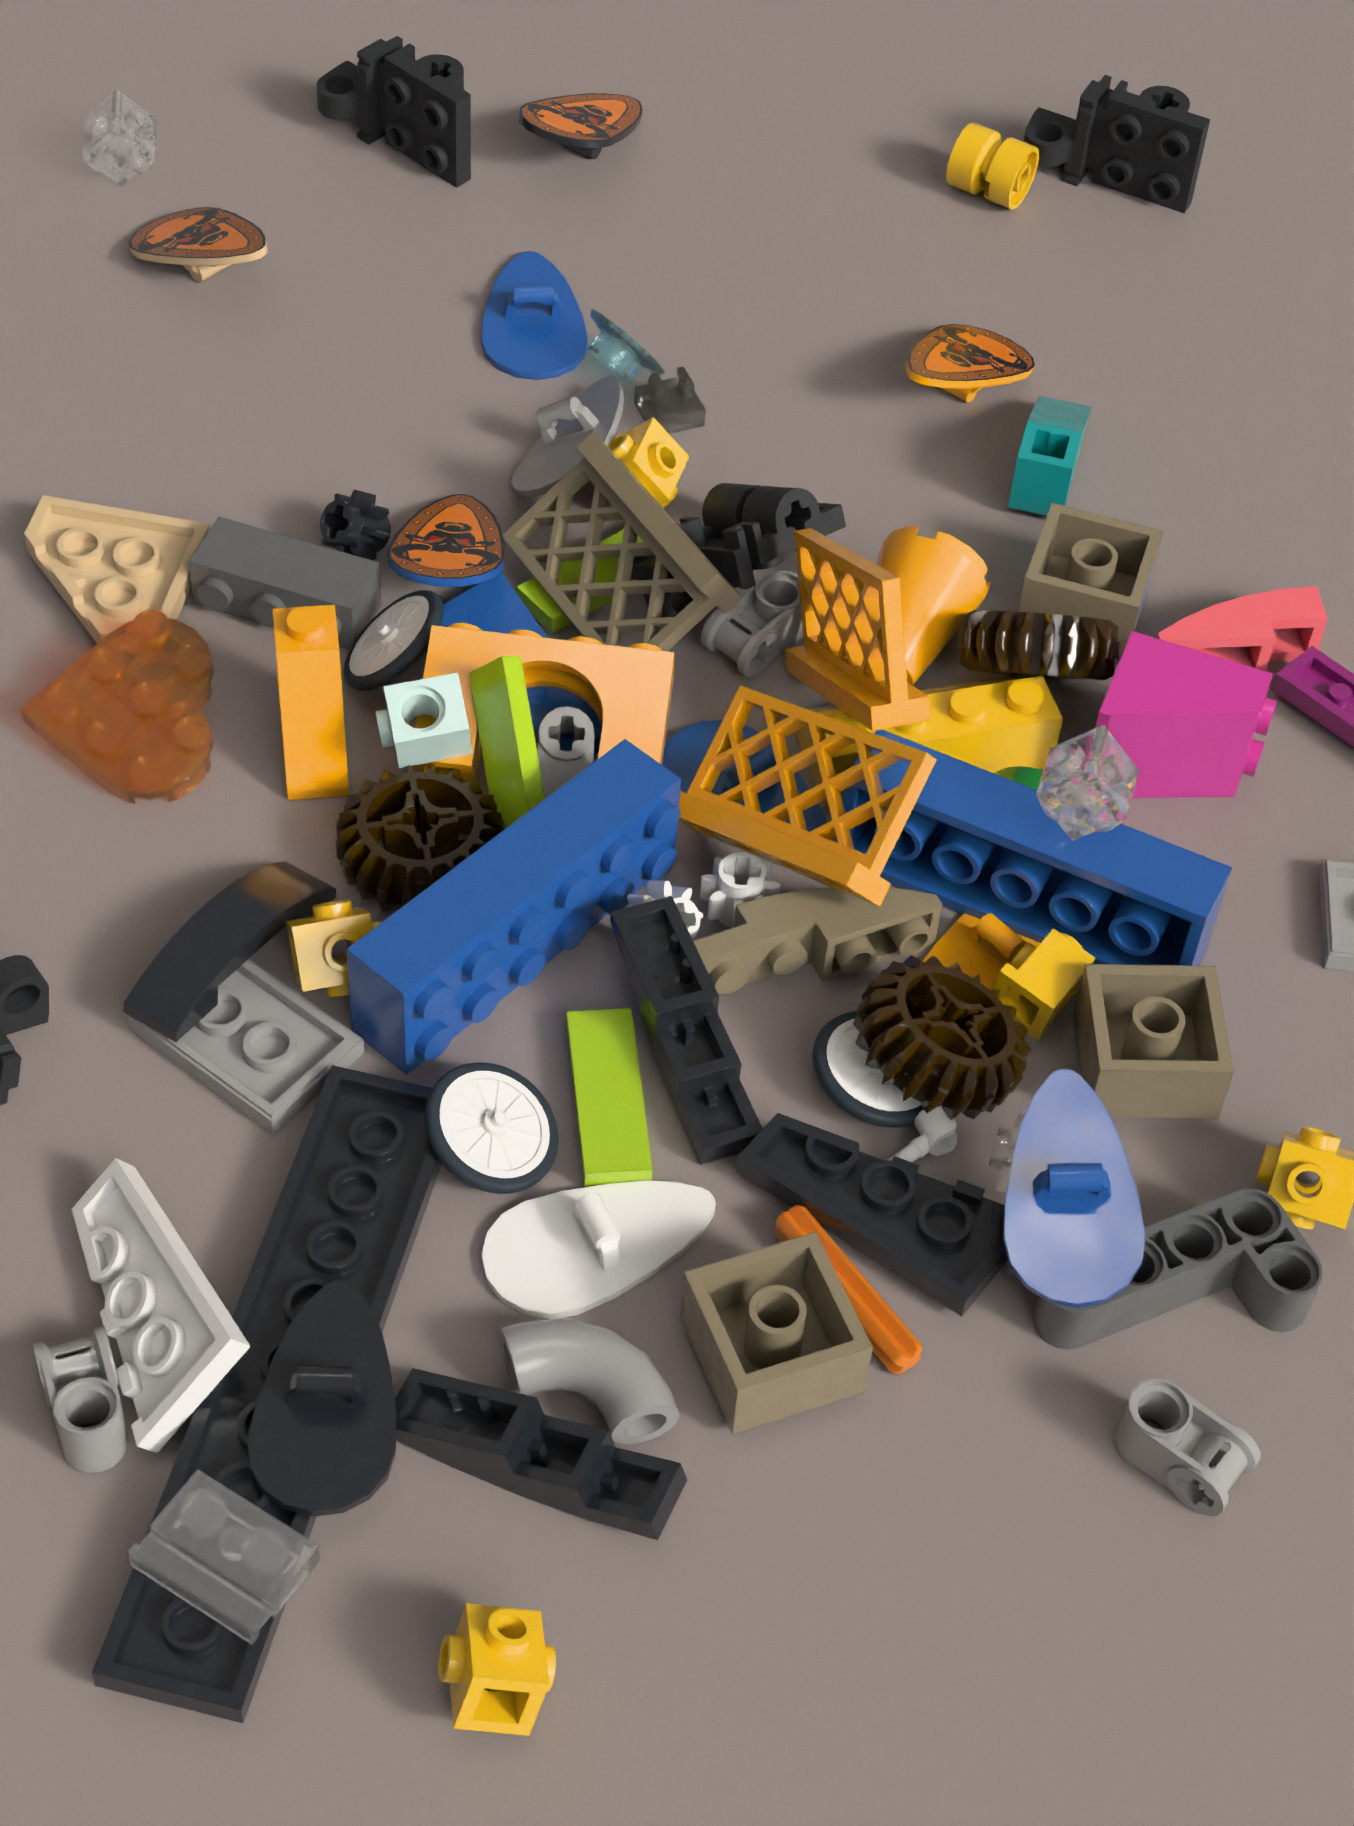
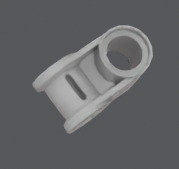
[700,570,803,678]
[538,706,595,799]
[32,1325,128,1473]
[1114,1378,1261,1516]

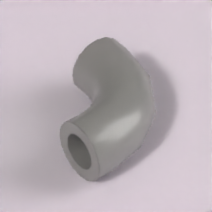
[499,1318,680,1445]

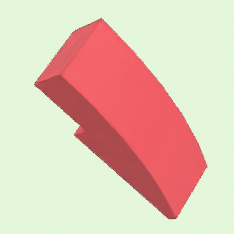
[1157,586,1328,671]

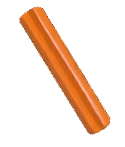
[774,1205,923,1375]

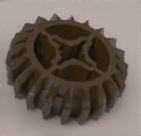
[958,610,1120,681]
[336,763,505,912]
[853,955,1031,1120]

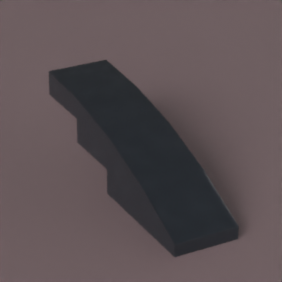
[610,896,763,1165]
[395,1368,687,1540]

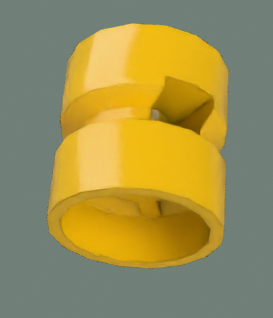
[946,122,1039,210]

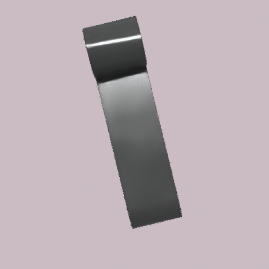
[1033,1188,1322,1350]

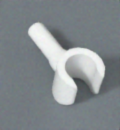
[887,1105,957,1162]

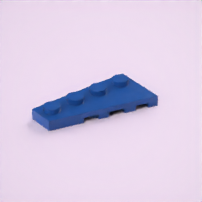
[425,571,602,755]

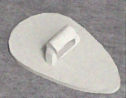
[481,1180,716,1319]

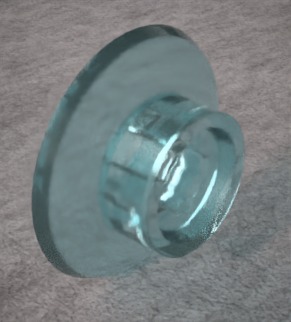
[587,309,666,384]

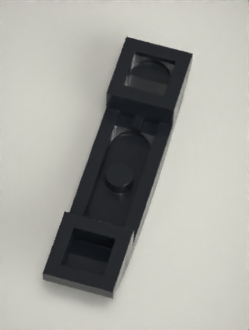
[123,861,336,1042]

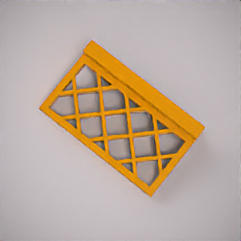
[785,528,931,731]
[679,685,937,907]

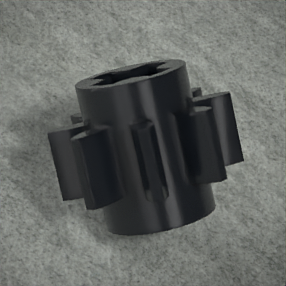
[320,489,391,560]

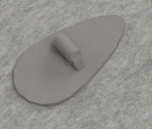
[511,376,625,498]

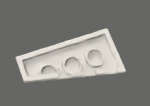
[71,1158,250,1453]

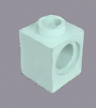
[375,673,473,768]

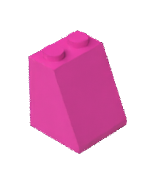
[1080,631,1277,798]

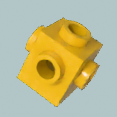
[609,417,689,508]
[285,900,382,997]
[1255,1126,1354,1229]
[438,1603,556,1736]

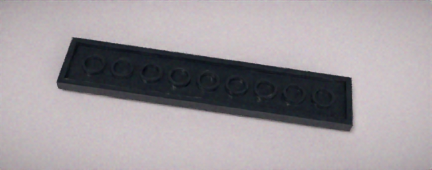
[92,1065,442,1723]

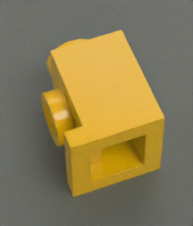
[992,928,1096,1040]

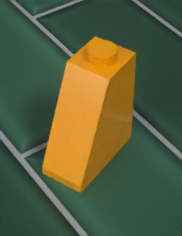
[272,605,349,801]

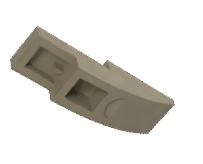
[693,887,942,994]

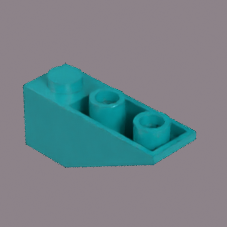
[1008,396,1092,516]

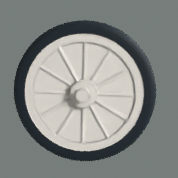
[344,590,444,691]
[812,1011,923,1128]
[424,1062,559,1194]

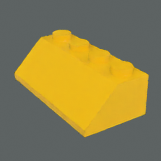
[794,675,1063,807]

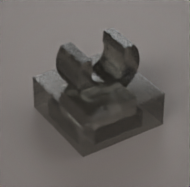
[634,366,706,434]

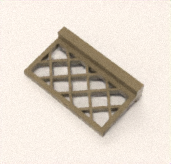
[502,431,742,652]

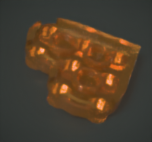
[20,609,214,804]

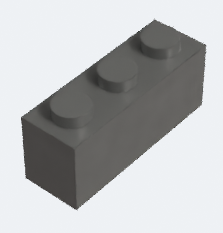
[188,516,382,650]

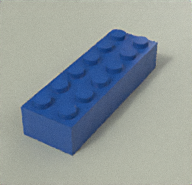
[836,730,1232,966]
[347,739,681,1075]

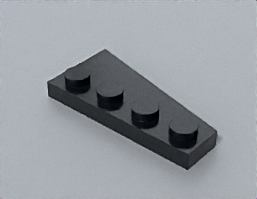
[736,1113,1008,1317]

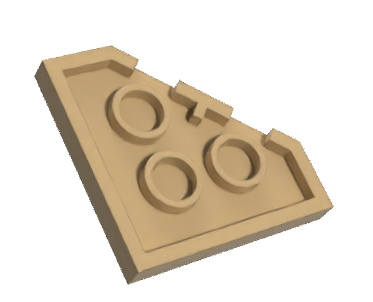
[24,495,210,661]

